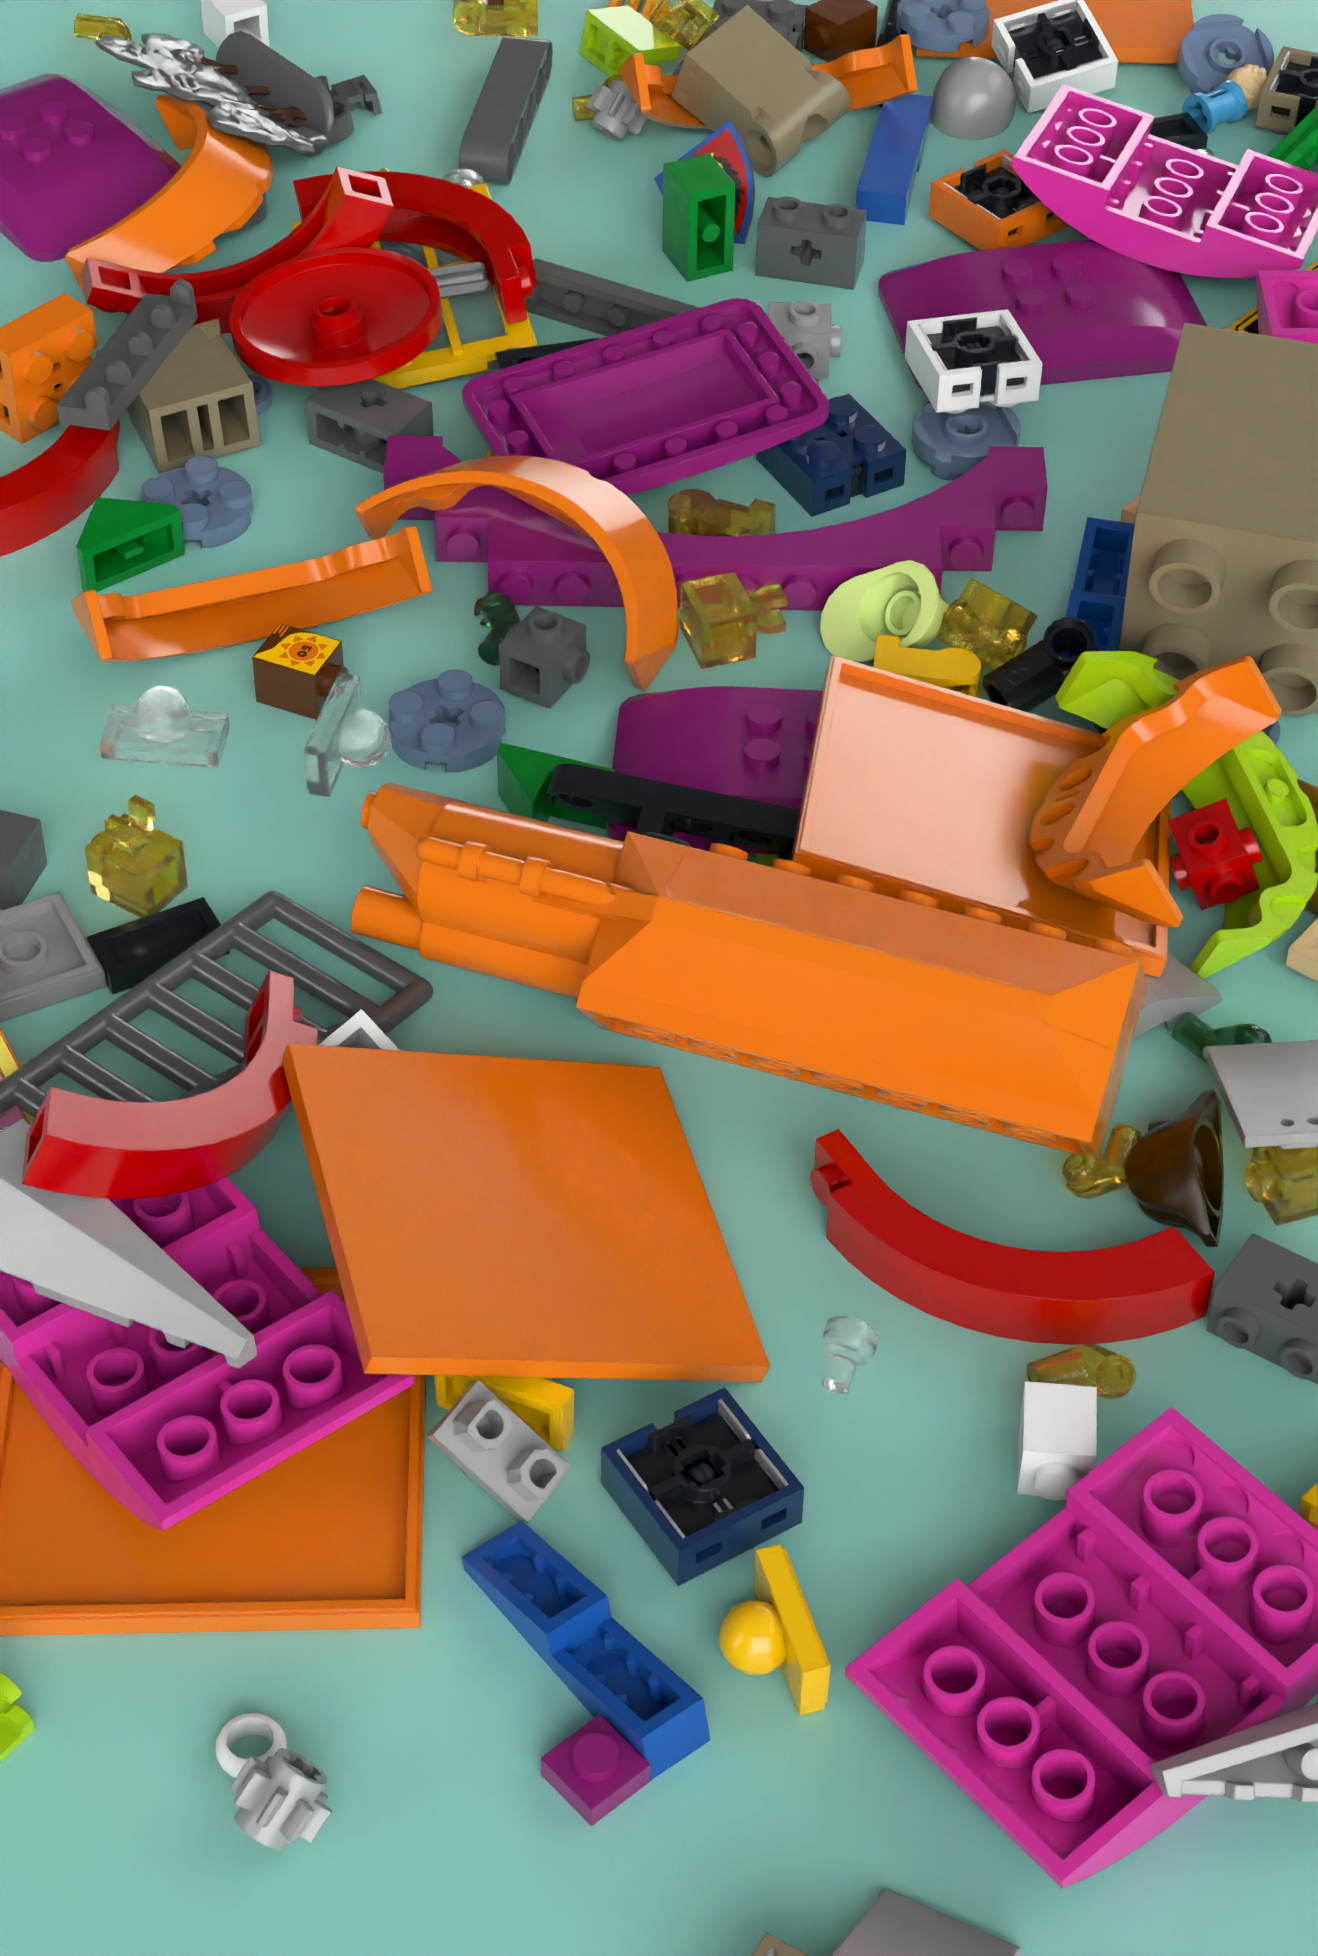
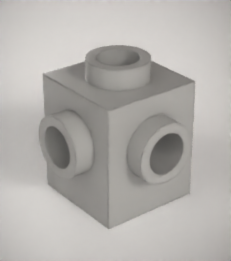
[768,300,841,378]

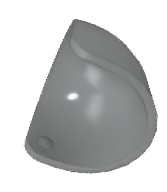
[931,57,1016,140]

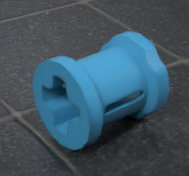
[1183,80,1247,135]

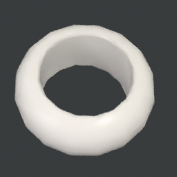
[215,1713,287,1778]

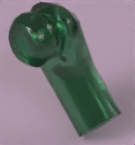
[474,591,521,666]
[1171,1012,1272,1064]

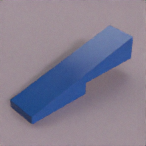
[856,94,934,225]
[1059,517,1135,658]
[461,1521,710,1781]

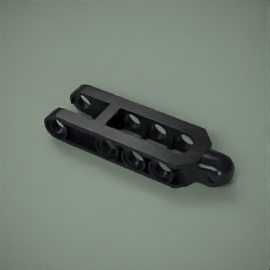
[545,764,800,860]

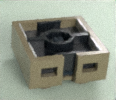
[1255,46,1318,135]

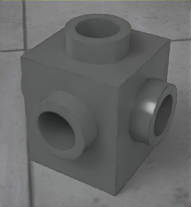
[499,606,590,708]

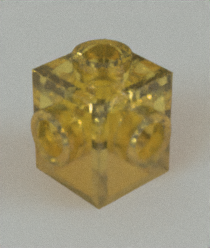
[936,578,1038,672]

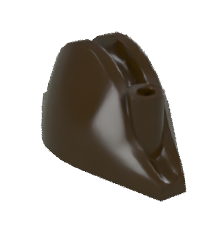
[1125,1089,1224,1247]

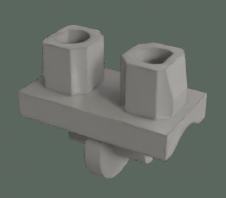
[426,1380,572,1523]

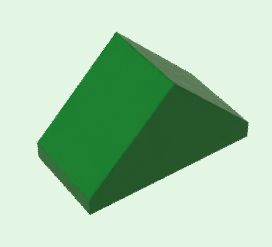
[76,497,185,592]

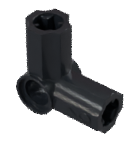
[983,617,1107,734]

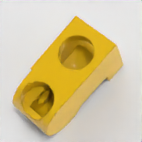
[873,634,982,698]

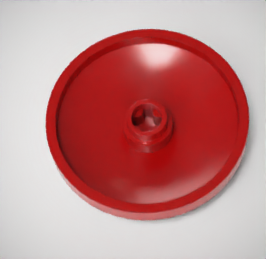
[229,247,443,387]

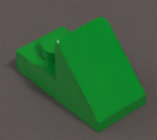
[497,743,615,830]

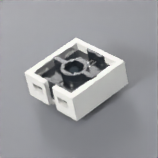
[991,0,1119,114]
[905,309,1042,414]

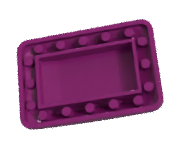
[0,73,181,262]
[878,240,1207,390]
[462,298,830,506]
[606,686,822,855]

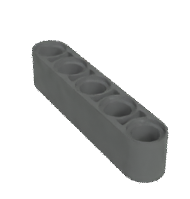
[459,36,553,184]

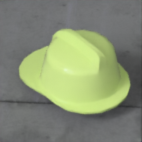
[820,560,951,662]

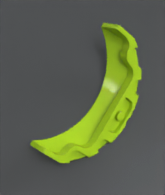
[1055,651,1318,979]

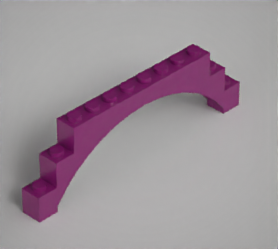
[383,435,1048,611]

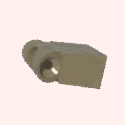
[671,5,851,177]
[95,318,262,474]

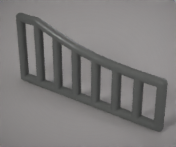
[0,891,433,1132]

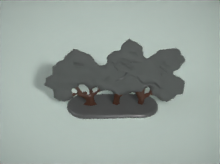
[95,31,335,157]

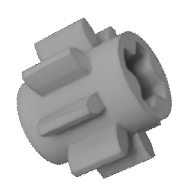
[586,80,648,142]
[230,1748,332,1850]

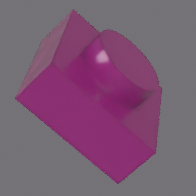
[540,1714,650,1826]

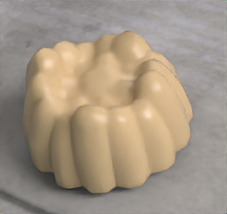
[1226,64,1268,111]

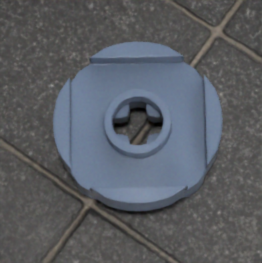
[896,0,990,52]
[1177,14,1274,94]
[912,401,1020,480]
[141,456,253,549]
[389,669,505,772]

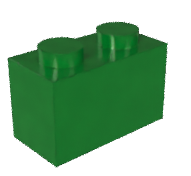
[662,153,735,282]

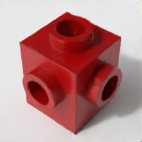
[1167,798,1263,911]

